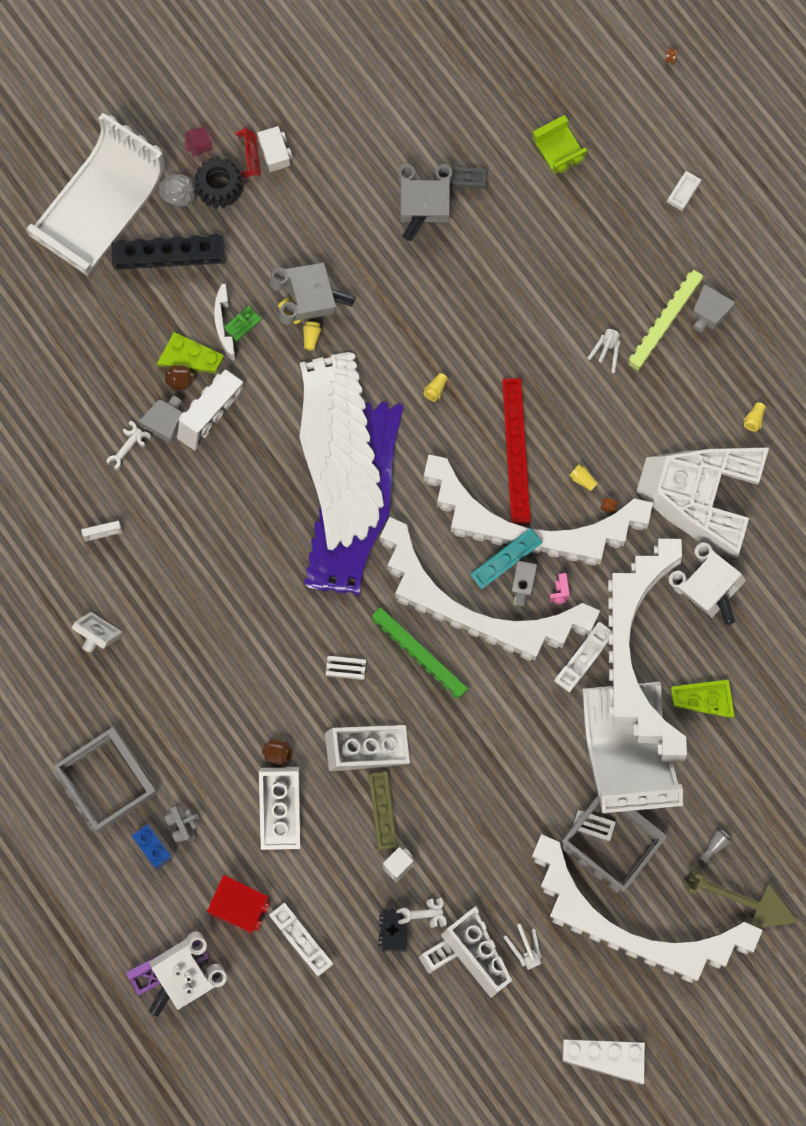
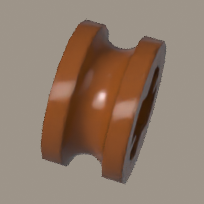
[665,47,677,65]
[600,498,619,513]

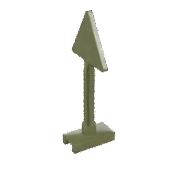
[683,865,797,928]

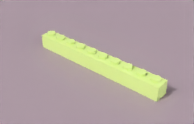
[629,270,703,371]

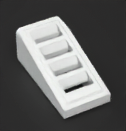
[419,940,457,974]

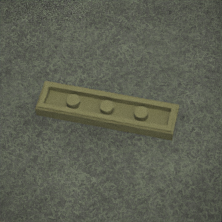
[368,771,398,852]

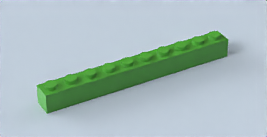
[372,607,468,700]

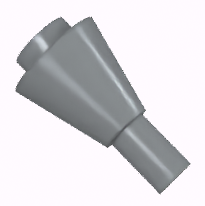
[700,830,731,863]

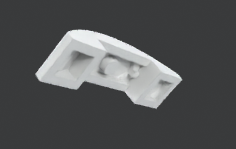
[214,284,235,360]
[554,622,612,693]
[269,903,334,977]

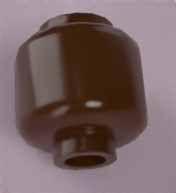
[165,365,194,390]
[262,738,293,766]

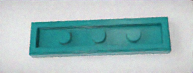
[470,528,543,589]

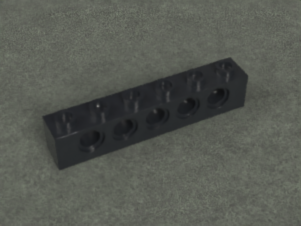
[111,234,225,270]

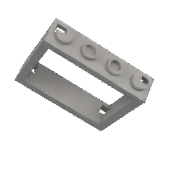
[54,727,157,833]
[560,795,667,893]

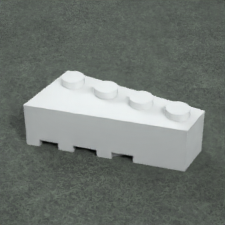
[441,906,512,998]

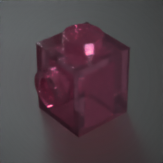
[183,126,213,157]

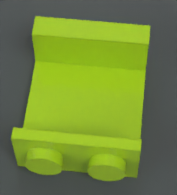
[532,115,587,174]

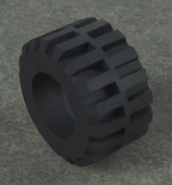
[195,157,242,208]

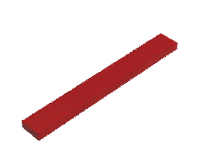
[502,378,531,525]

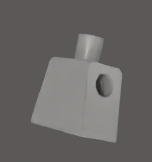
[692,285,735,333]
[139,396,182,445]
[512,561,537,607]

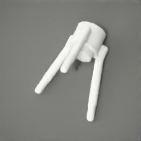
[588,329,621,373]
[504,924,542,970]

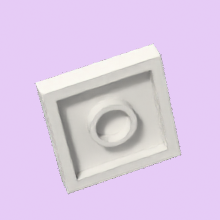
[72,612,122,652]

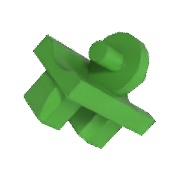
[224,306,262,342]

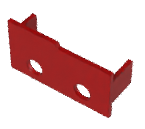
[235,127,261,178]

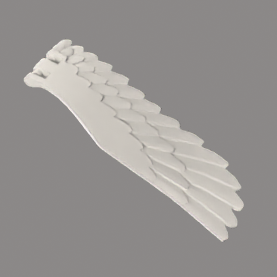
[299,352,384,550]

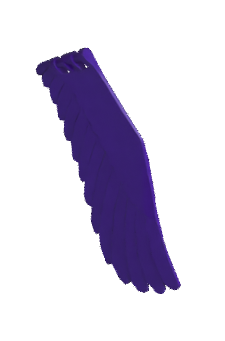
[304,402,403,596]

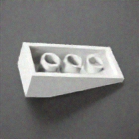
[325,725,410,771]
[259,767,300,850]

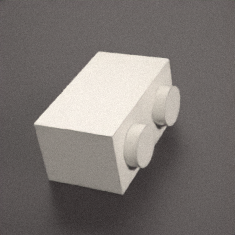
[257,126,292,172]
[382,847,414,883]

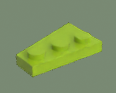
[157,332,224,374]
[670,679,735,719]

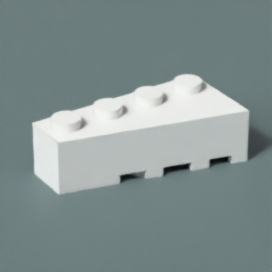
[177,369,243,451]
[562,1040,645,1085]

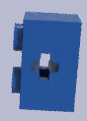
[132,824,173,870]

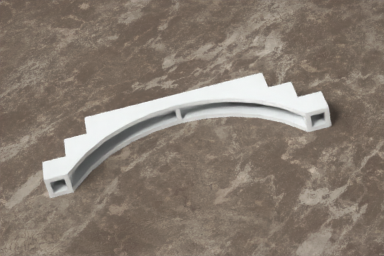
[424,455,653,565]
[380,517,600,661]
[608,539,687,762]
[532,834,762,983]

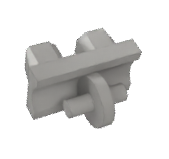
[165,806,200,842]

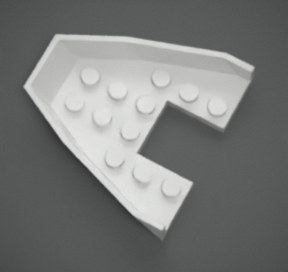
[636,448,769,559]

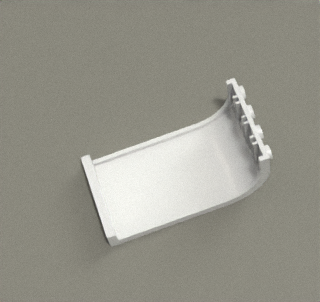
[26,113,165,276]
[582,682,683,813]

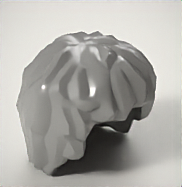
[159,174,197,207]

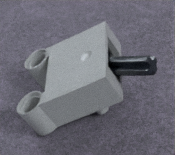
[398,164,452,242]
[269,263,355,325]

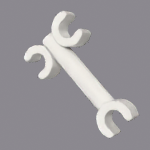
[106,421,151,471]
[397,898,447,928]

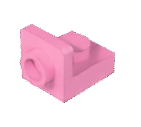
[549,573,570,604]

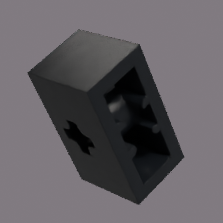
[378,910,407,953]

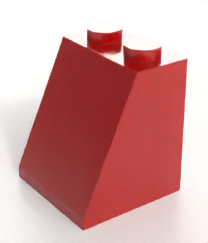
[207,875,271,935]

